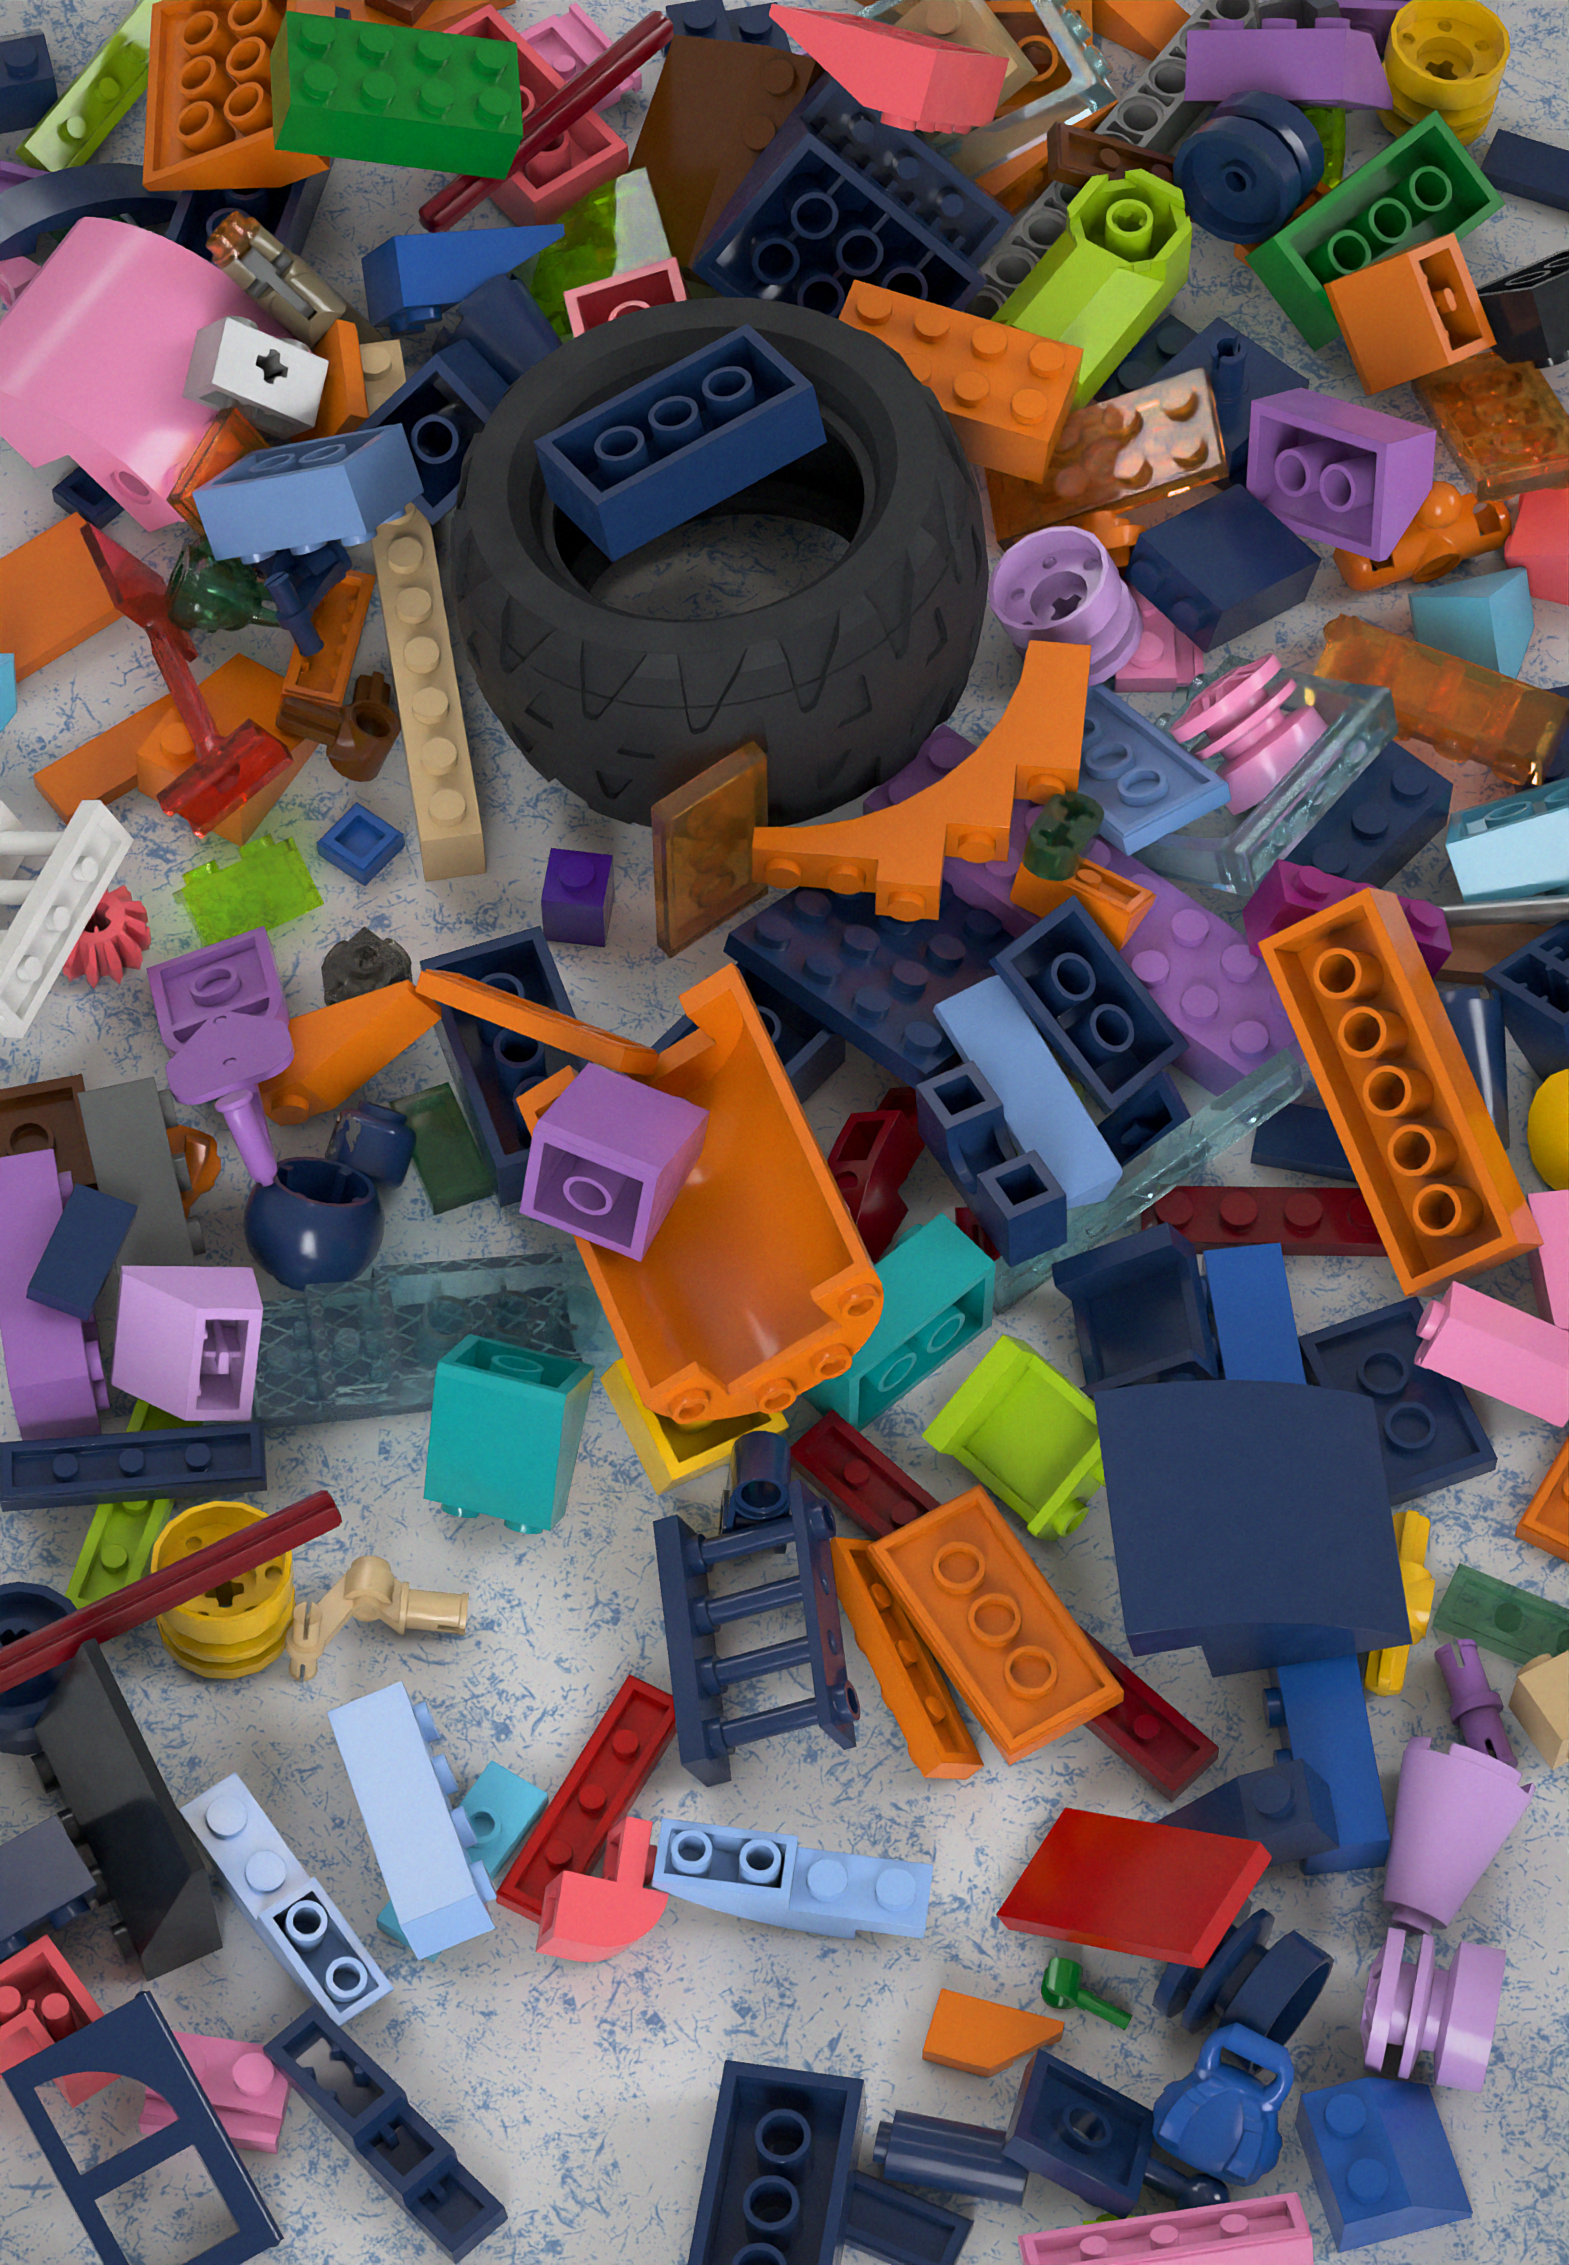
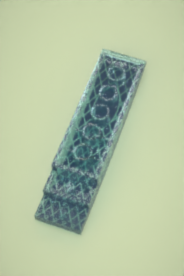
[252,1250,623,1429]

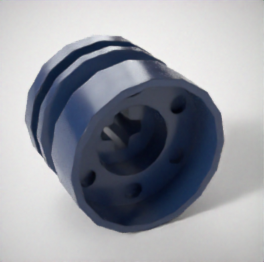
[1152,1898,1334,2076]

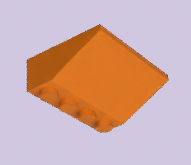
[142,0,335,191]

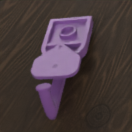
[146,926,295,1187]

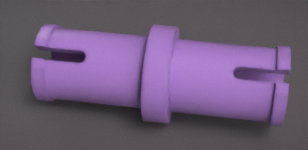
[1434,1639,1518,1768]

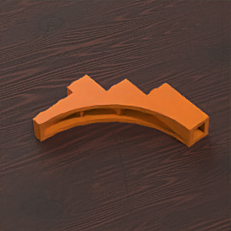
[752,640,1091,921]

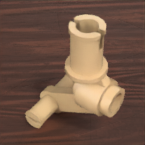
[285,1555,469,1681]

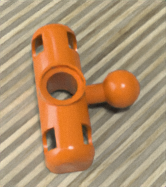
[1333,481,1512,592]

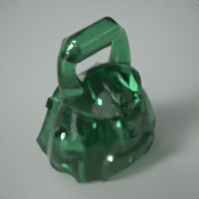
[165,534,282,633]

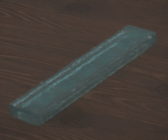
[993,1048,1304,1316]

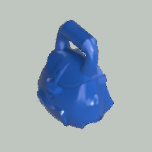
[1152,2022,1295,2187]

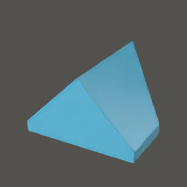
[1408,566,1535,703]

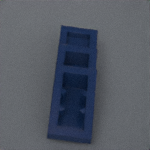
[263,2003,508,2265]

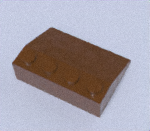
[599,34,825,287]

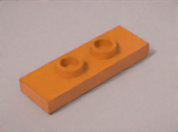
[279,569,376,713]

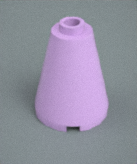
[1382,1736,1536,1936]

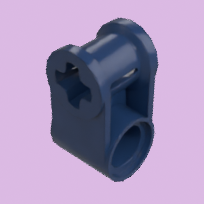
[718,1431,791,1554]

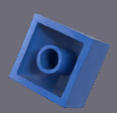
[1295,2077,1473,2253]

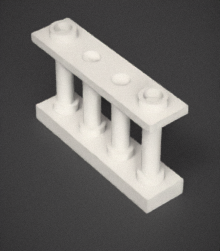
[0,799,134,1038]

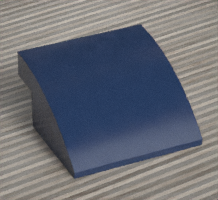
[691,70,1016,319]
[1093,1380,1413,1678]

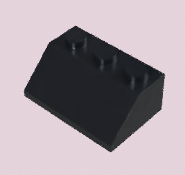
[1476,249,1569,369]

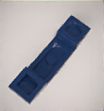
[0,163,181,261]

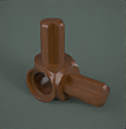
[275,671,401,782]

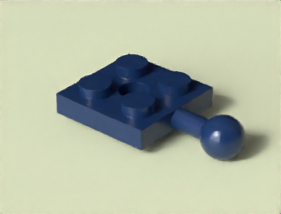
[1001,2048,1231,2219]

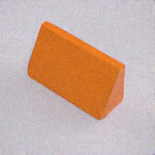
[1010,840,1157,952]

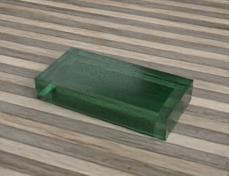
[389,1082,494,1216]

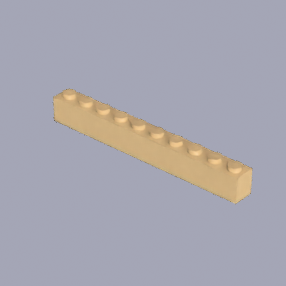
[359,339,486,882]

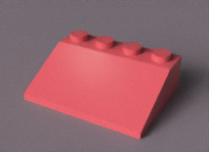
[769,4,1009,135]

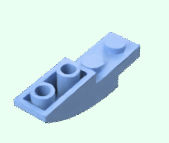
[178,1772,394,2027]
[652,1818,933,1940]

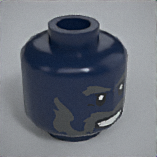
[324,1100,417,1191]

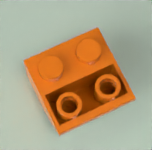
[1323,232,1497,396]

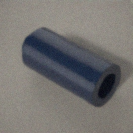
[872,2109,1029,2207]

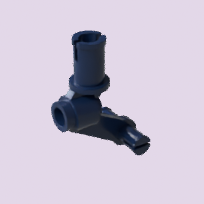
[248,540,352,657]

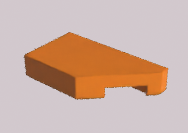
[922,1988,1065,2078]

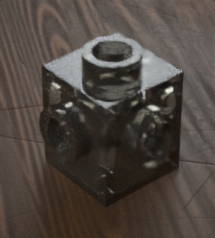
[321,926,413,1006]

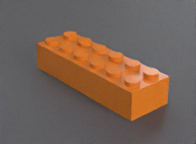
[1258,887,1544,1297]

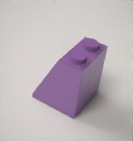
[520,1062,710,1262]

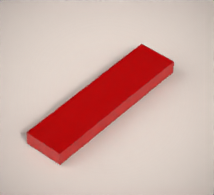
[496,1674,677,1925]

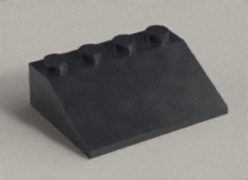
[30,1637,223,1982]

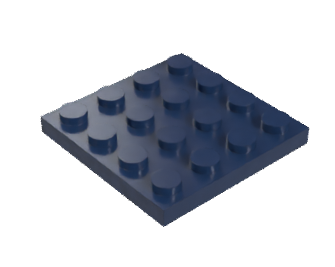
[723,879,1028,1090]

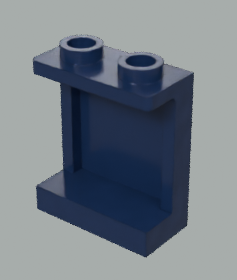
[1051,1222,1220,1401]

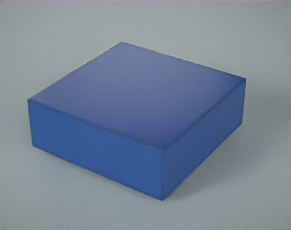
[317,802,405,886]

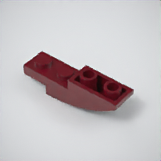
[827,1086,926,1265]

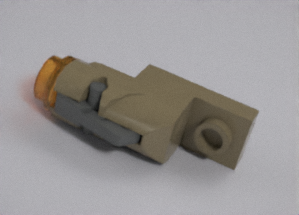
[205,211,385,351]

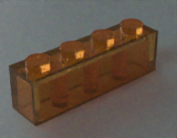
[1311,613,1569,786]

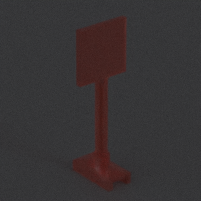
[79,522,294,839]

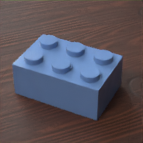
[192,423,424,564]

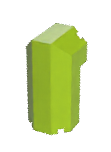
[990,169,1193,415]

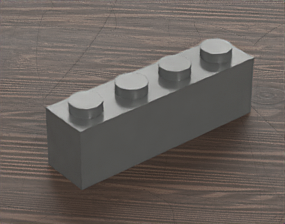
[77,1077,206,1284]

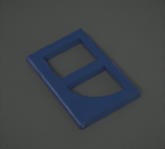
[0,1990,284,2265]

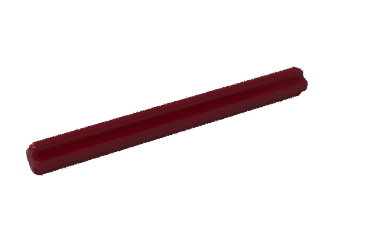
[418,11,674,233]
[0,1490,342,1694]

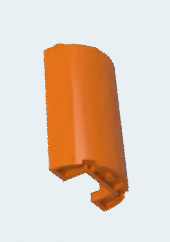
[516,962,884,1424]

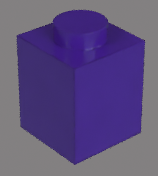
[541,848,615,947]

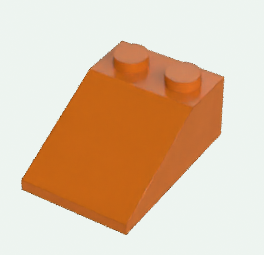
[136,652,320,848]

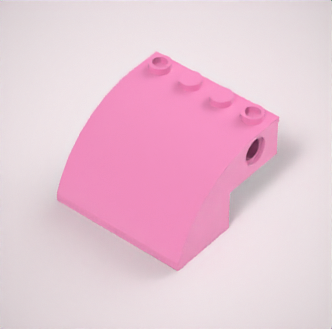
[0,217,311,532]

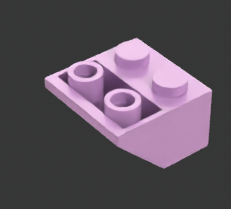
[110,1266,263,1421]

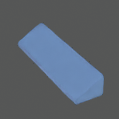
[932,975,1123,1209]

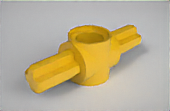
[1363,1510,1436,1697]

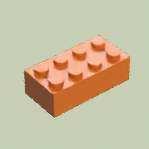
[838,279,1084,484]

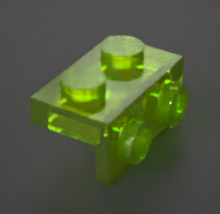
[172,833,324,947]

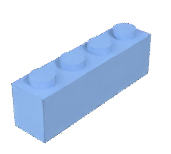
[327,1681,498,1960]

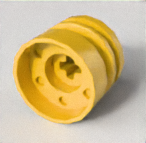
[1375,0,1511,146]
[151,1501,296,1679]

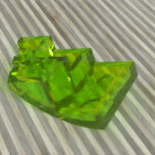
[530,166,672,337]

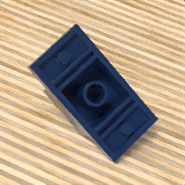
[1093,314,1309,491]

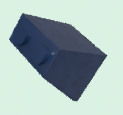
[354,338,510,525]

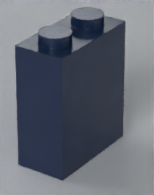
[1123,483,1322,654]

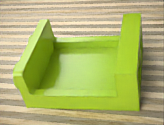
[921,1334,1106,1542]

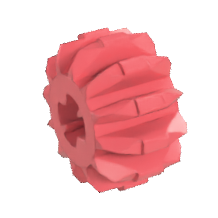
[62,885,151,989]

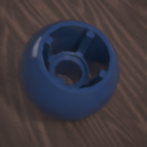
[243,1157,385,1292]

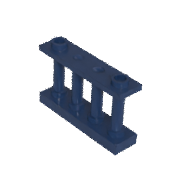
[653,1479,861,1787]

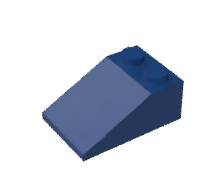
[361,224,565,336]

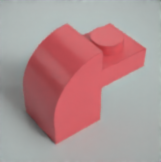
[536,1816,669,1962]

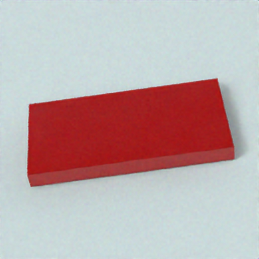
[996,1807,1272,1969]

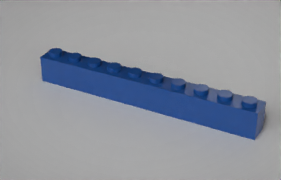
[1200,1243,1391,1876]

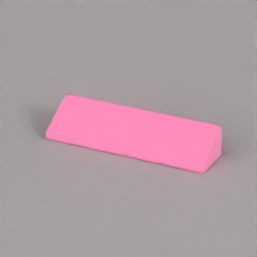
[1018,2192,1314,2265]

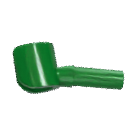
[1041,1957,1133,2030]

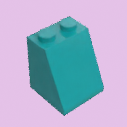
[423,1334,596,1534]

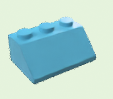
[1445,777,1569,902]

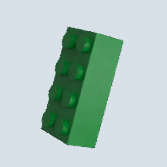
[270,11,523,180]
[1244,110,1506,352]

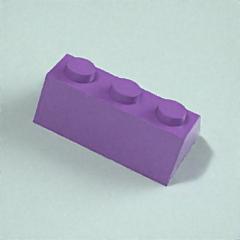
[1184,17,1393,110]
[1246,387,1436,562]

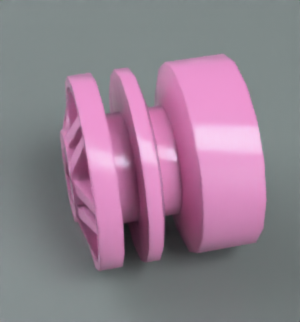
[1168,653,1336,815]

